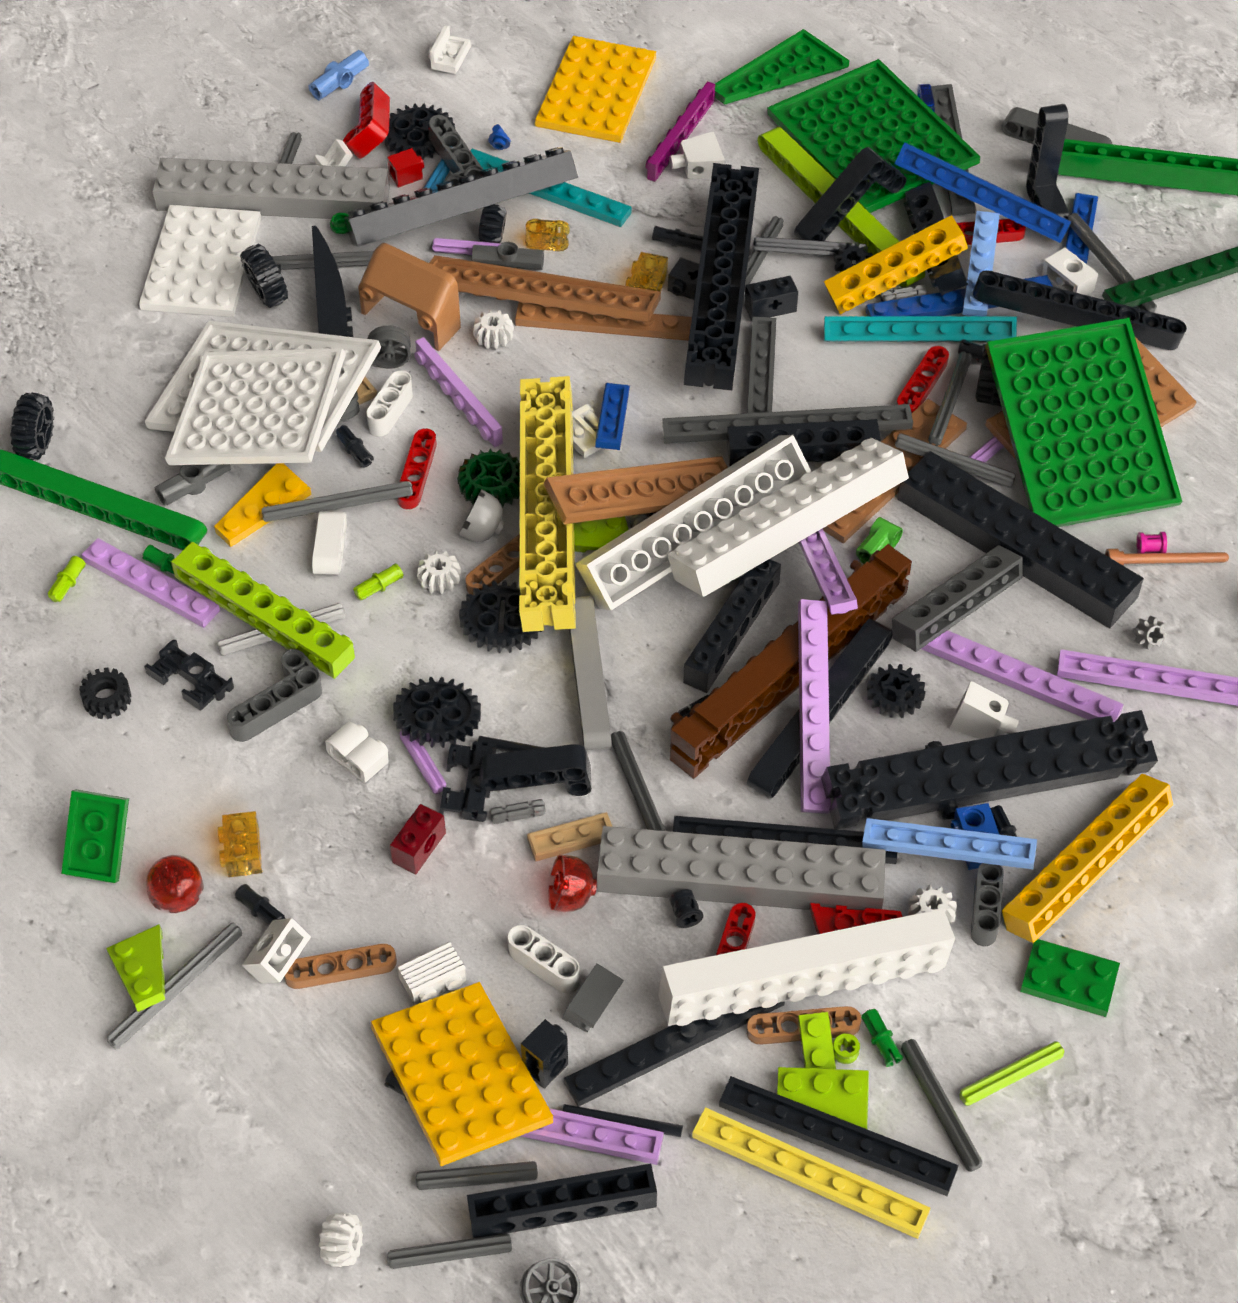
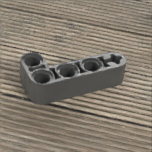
[428,115,483,183]
[227,649,322,742]

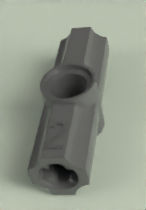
[472,241,544,270]
[154,464,231,506]

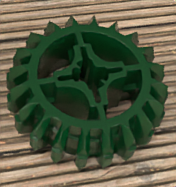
[457,448,520,508]

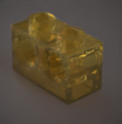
[625,252,668,292]
[218,811,262,877]

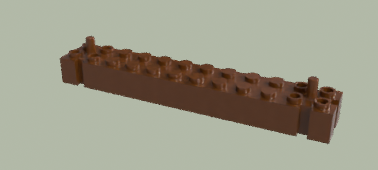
[670,544,912,779]

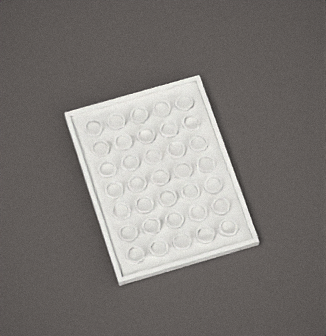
[145,321,381,452]

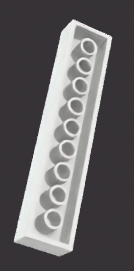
[575,435,811,610]
[667,438,909,597]
[658,909,955,1026]

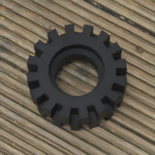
[79,667,132,719]

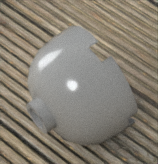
[459,490,505,542]

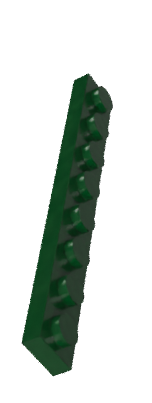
[1102,247,1238,307]

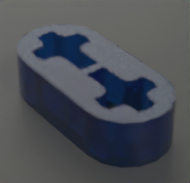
[917,84,935,112]

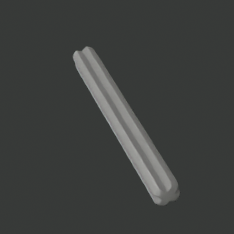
[217,603,345,656]

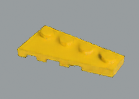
[214,463,312,547]

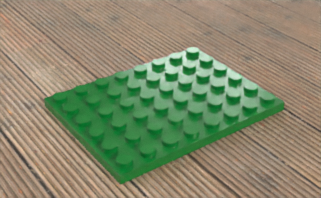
[767,59,980,213]
[985,318,1183,527]

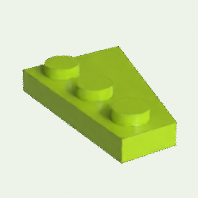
[574,516,629,553]
[106,924,165,1012]
[777,1067,869,1129]

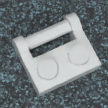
[572,404,602,458]

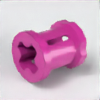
[1136,532,1167,553]

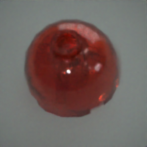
[145,855,204,913]
[548,855,597,912]

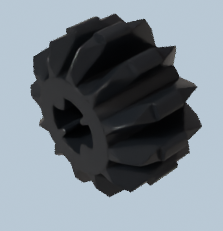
[478,204,507,244]
[834,241,873,273]

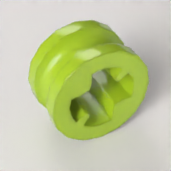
[833,1034,860,1064]

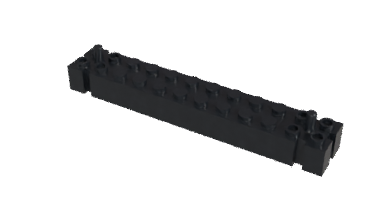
[684,163,759,391]
[821,710,1158,829]

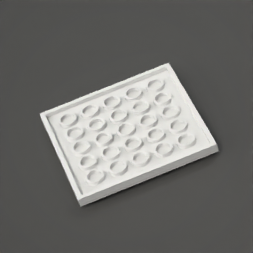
[165,348,345,465]

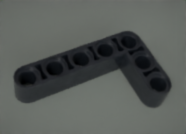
[1026,104,1069,219]
[794,147,907,241]

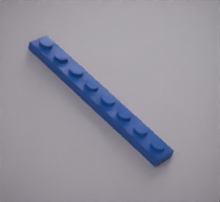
[894,142,1072,243]
[866,275,1053,316]

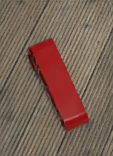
[343,82,390,159]

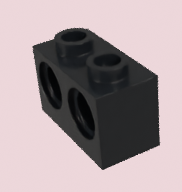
[521,1019,568,1089]

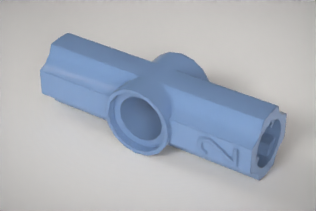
[308,50,369,100]

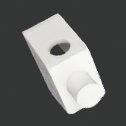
[669,132,725,179]
[949,681,1019,739]

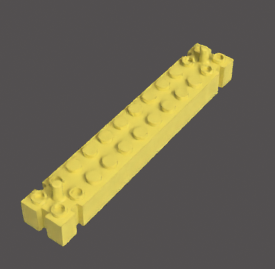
[519,376,576,632]

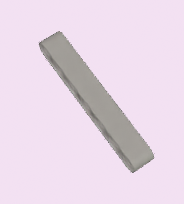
[569,596,612,750]

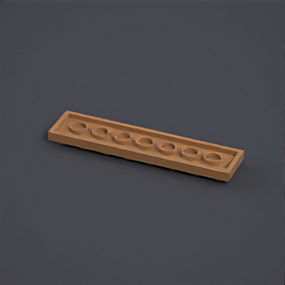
[822,399,967,544]
[544,456,728,524]

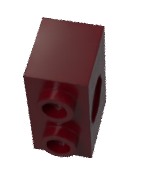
[390,804,446,875]

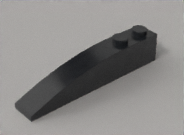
[312,226,354,337]

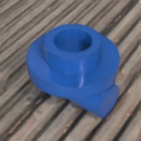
[488,124,511,150]

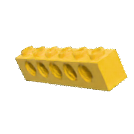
[823,215,968,314]

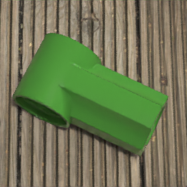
[856,517,903,564]

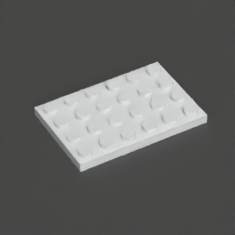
[139,205,261,317]

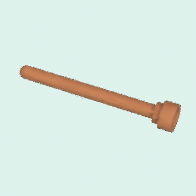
[1105,549,1229,566]

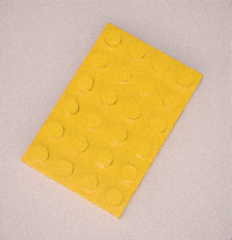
[535,36,656,143]
[371,982,553,1166]

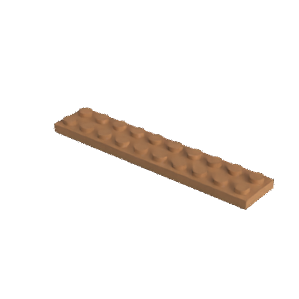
[429,255,661,323]

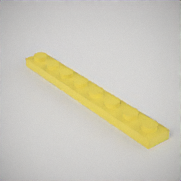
[692,1107,931,1239]

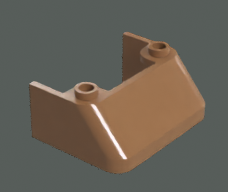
[358,243,461,351]

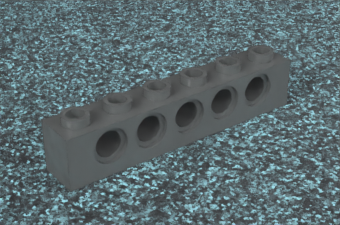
[892,545,1023,652]

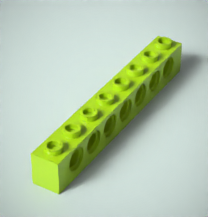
[171,542,355,679]

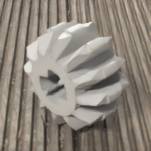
[473,310,514,350]
[417,550,461,594]
[908,884,957,924]
[318,1212,363,1267]

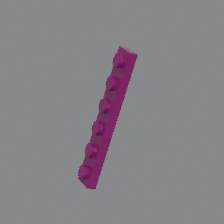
[645,81,715,182]

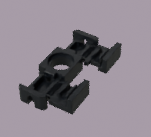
[144,640,234,711]
[439,741,497,822]

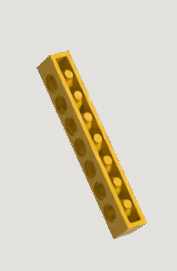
[1002,774,1173,943]

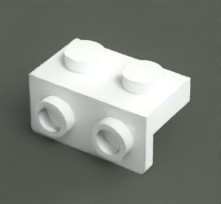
[428,25,471,74]

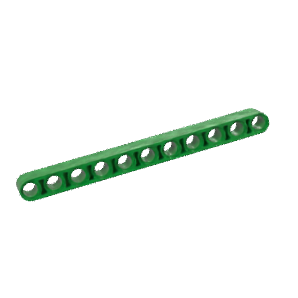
[0,449,207,550]

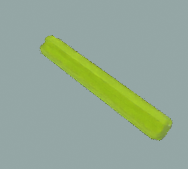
[959,1041,1065,1106]

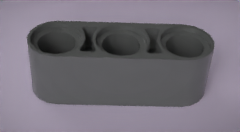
[971,863,1004,946]

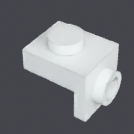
[313,139,353,166]

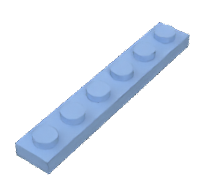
[963,211,1000,316]
[862,818,1037,870]

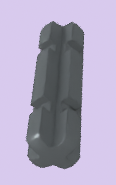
[880,284,927,302]
[491,799,545,824]

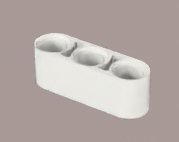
[366,370,413,437]
[312,511,347,575]
[508,925,580,993]

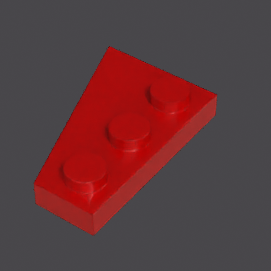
[809,903,903,934]

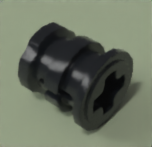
[669,889,704,928]

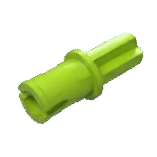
[48,556,86,602]
[353,563,404,600]

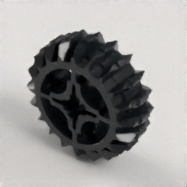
[240,243,288,308]
[10,392,54,460]

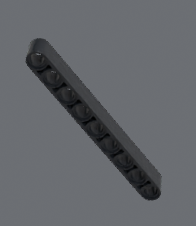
[973,270,1187,350]
[747,618,893,798]

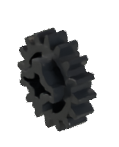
[866,664,926,718]

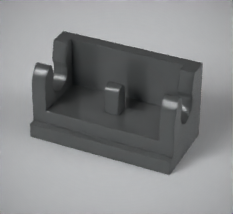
[562,963,624,1032]

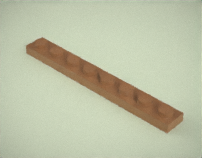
[515,302,692,341]

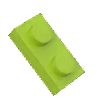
[798,1012,836,1069]

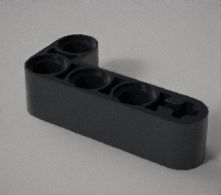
[480,744,592,796]

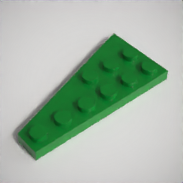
[715,29,850,105]

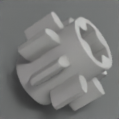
[1133,615,1168,650]

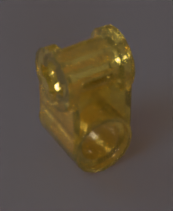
[525,219,570,252]

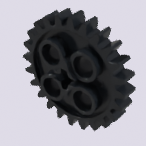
[385,103,455,160]
[459,580,542,653]
[393,677,481,748]

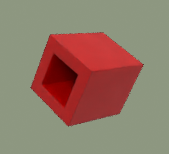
[387,148,424,188]

